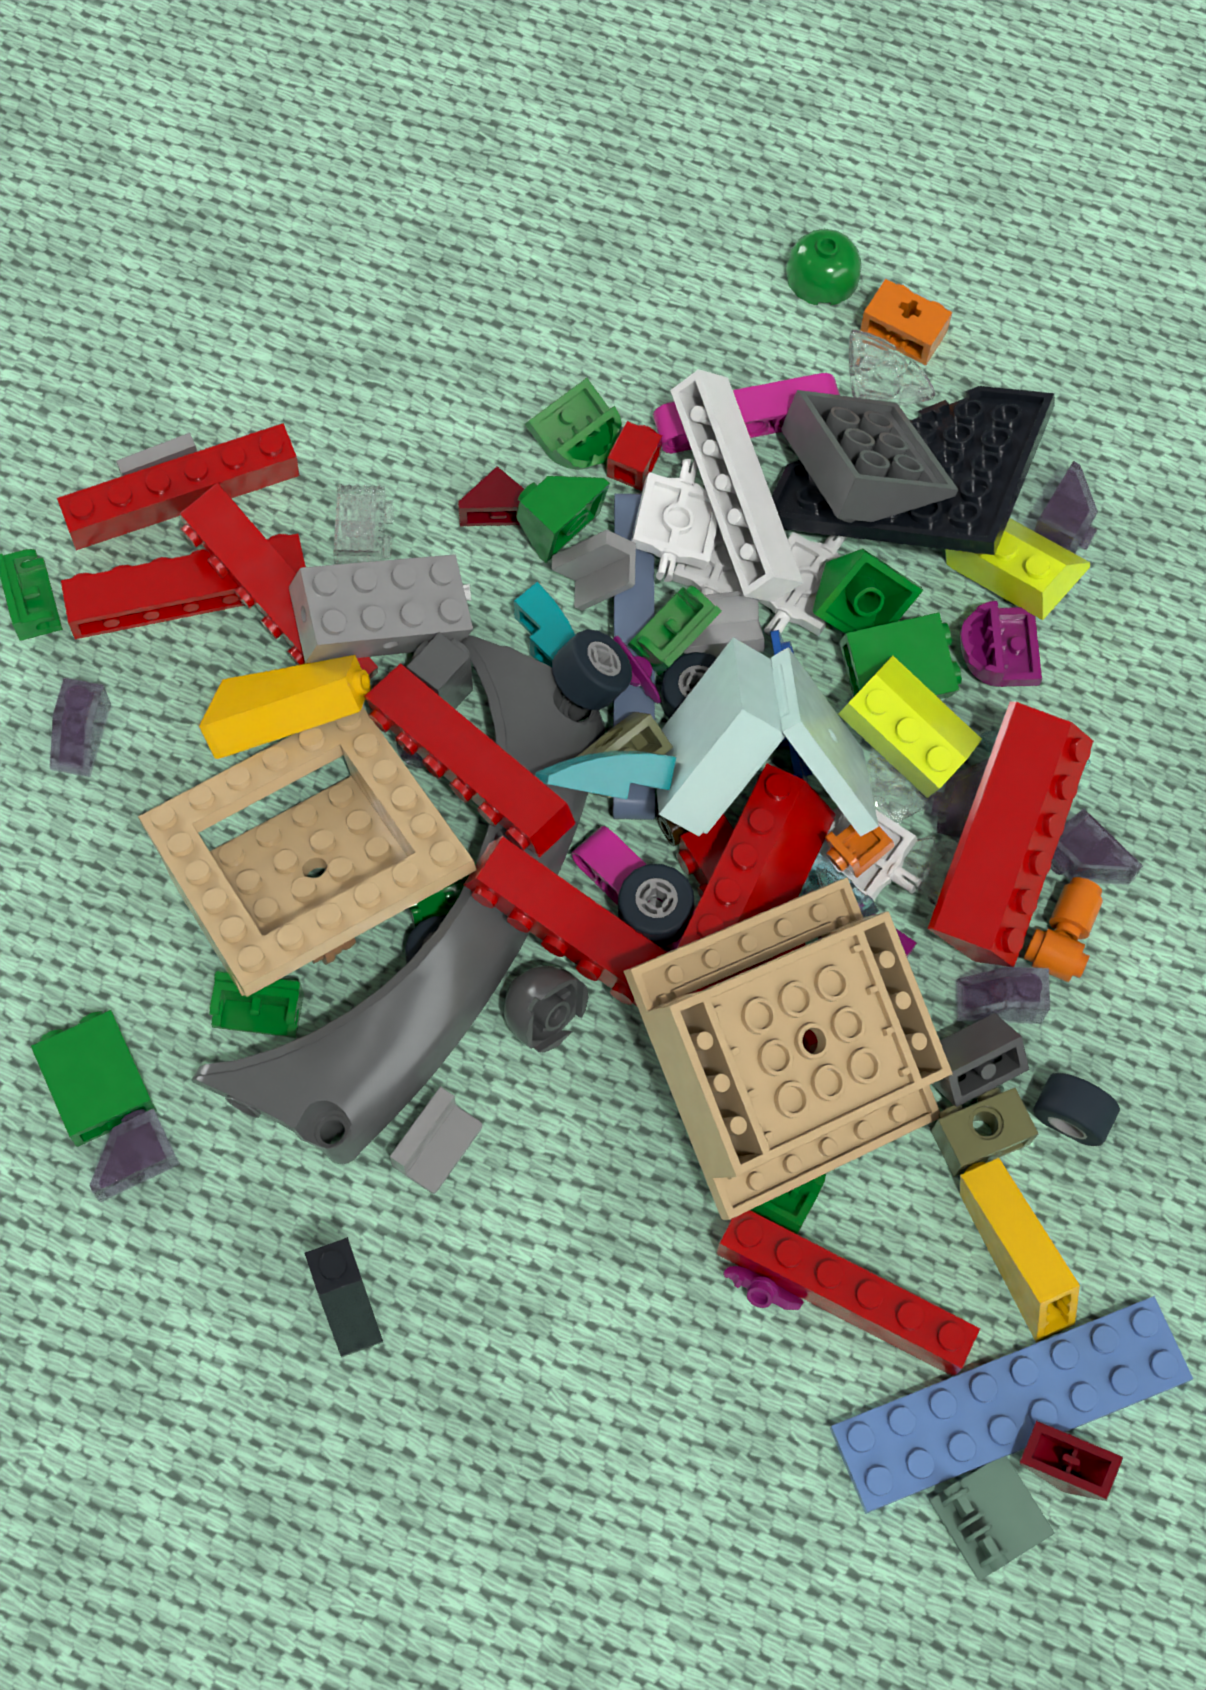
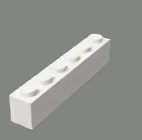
[670,369,803,602]

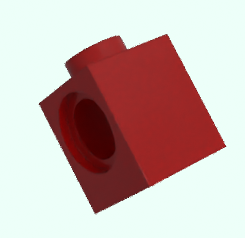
[607,421,663,491]

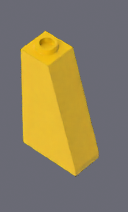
[199,655,371,759]
[960,1158,1080,1343]

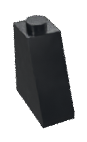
[304,1237,383,1358]

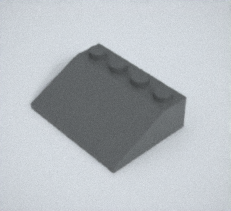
[781,390,958,522]

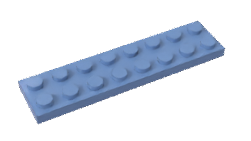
[830,1296,1193,1514]

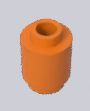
[1049,877,1103,941]
[1023,928,1090,983]

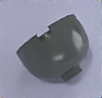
[504,965,589,1053]

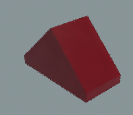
[458,466,524,527]
[1020,1421,1123,1501]

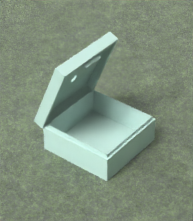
[657,637,879,837]

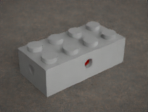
[289,554,473,663]

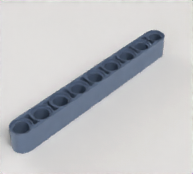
[613,493,655,820]

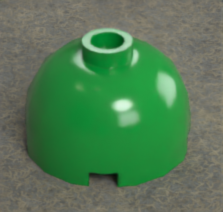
[786,229,862,305]

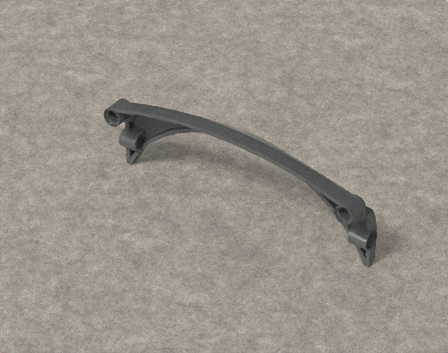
[191,635,605,1164]

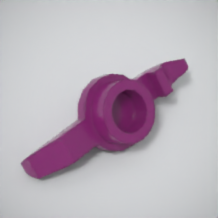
[613,635,661,704]
[723,1266,804,1310]

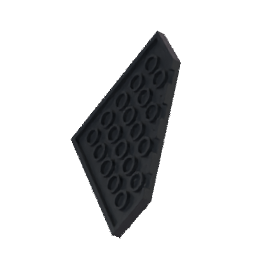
[772,386,1055,555]

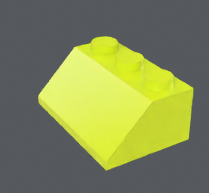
[946,518,1090,620]
[838,656,982,798]

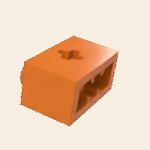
[860,279,953,365]

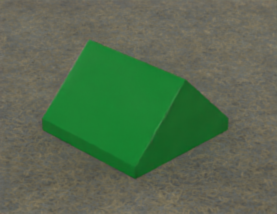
[812,548,924,634]

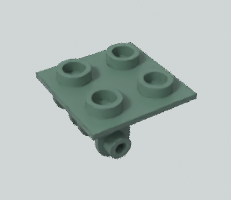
[929,1456,1055,1581]

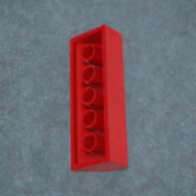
[927,701,1094,968]
[677,763,836,995]

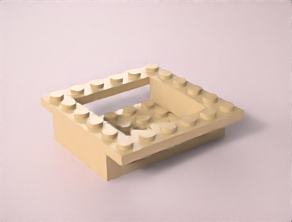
[138,706,476,997]
[624,877,953,1220]

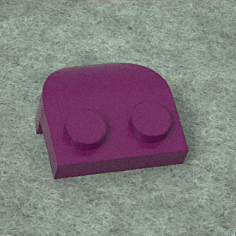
[960,601,1042,687]

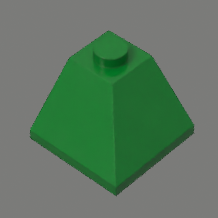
[516,476,610,563]

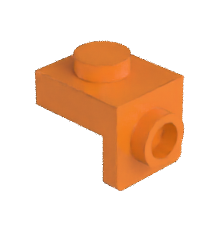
[825,824,895,878]

